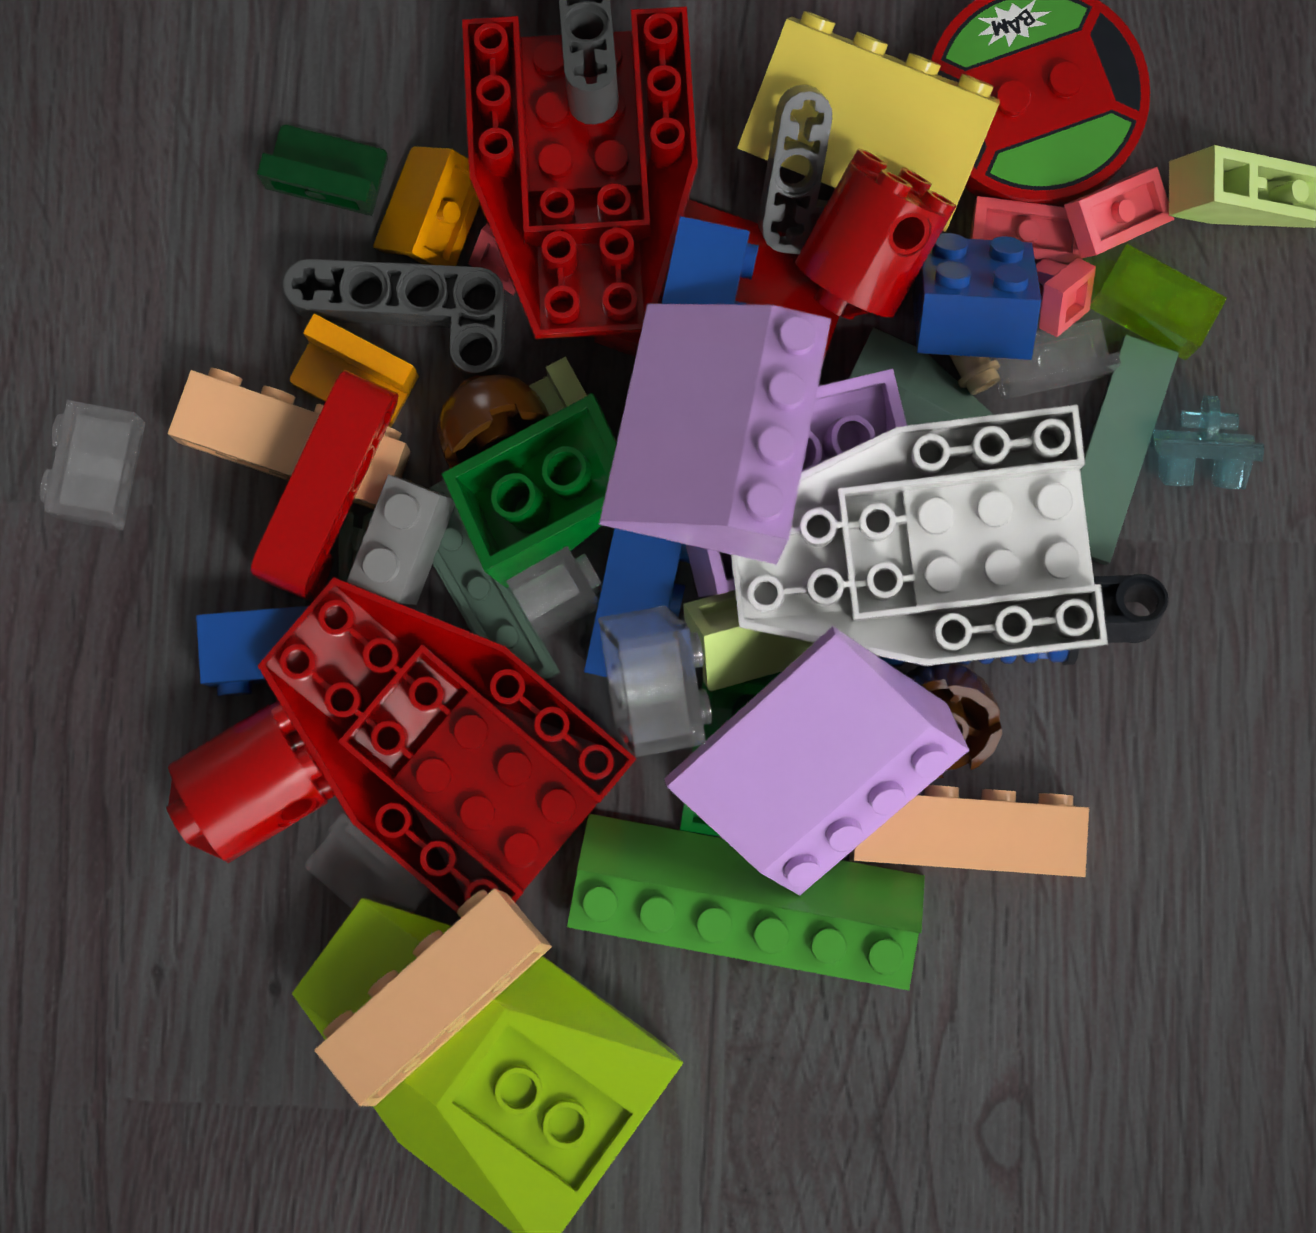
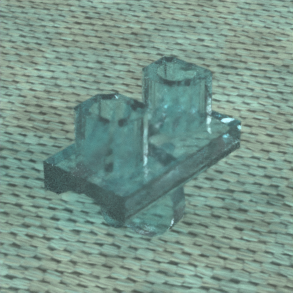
[1150,396,1265,489]

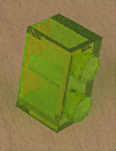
[1090,244,1227,360]

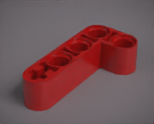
[250,370,399,603]

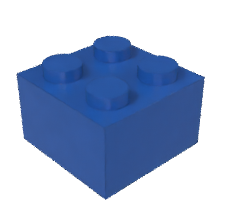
[912,233,1042,360]

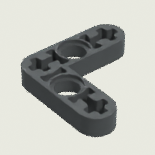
[758,85,832,254]

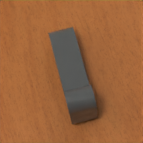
[559,0,619,124]
[283,259,507,380]

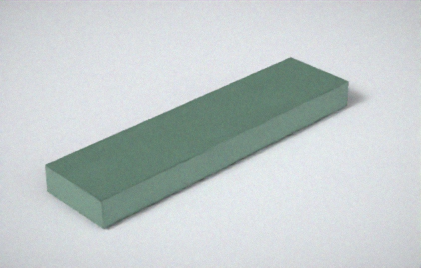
[1080,335,1179,565]
[430,480,561,681]

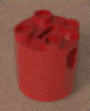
[795,148,956,320]
[166,701,335,863]

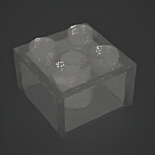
[598,606,712,757]

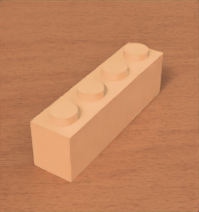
[167,368,411,510]
[849,785,1089,877]
[314,888,552,1106]

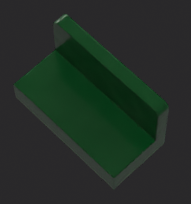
[257,125,388,216]

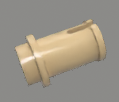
[949,355,1001,395]

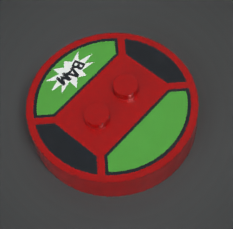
[931,0,1151,207]

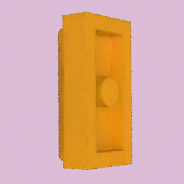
[373,146,480,266]
[290,313,419,428]

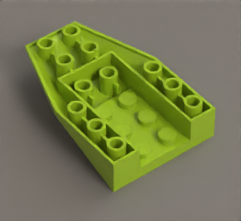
[292,897,684,1233]

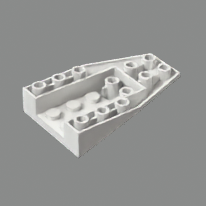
[731,405,1108,666]

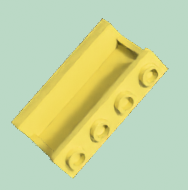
[737,11,1000,232]

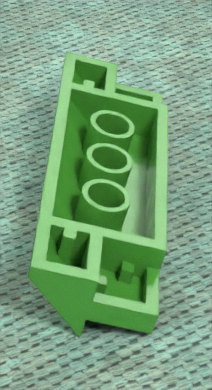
[567,814,925,990]

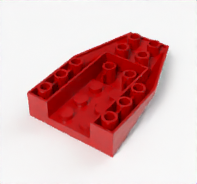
[462,6,698,339]
[258,578,637,912]

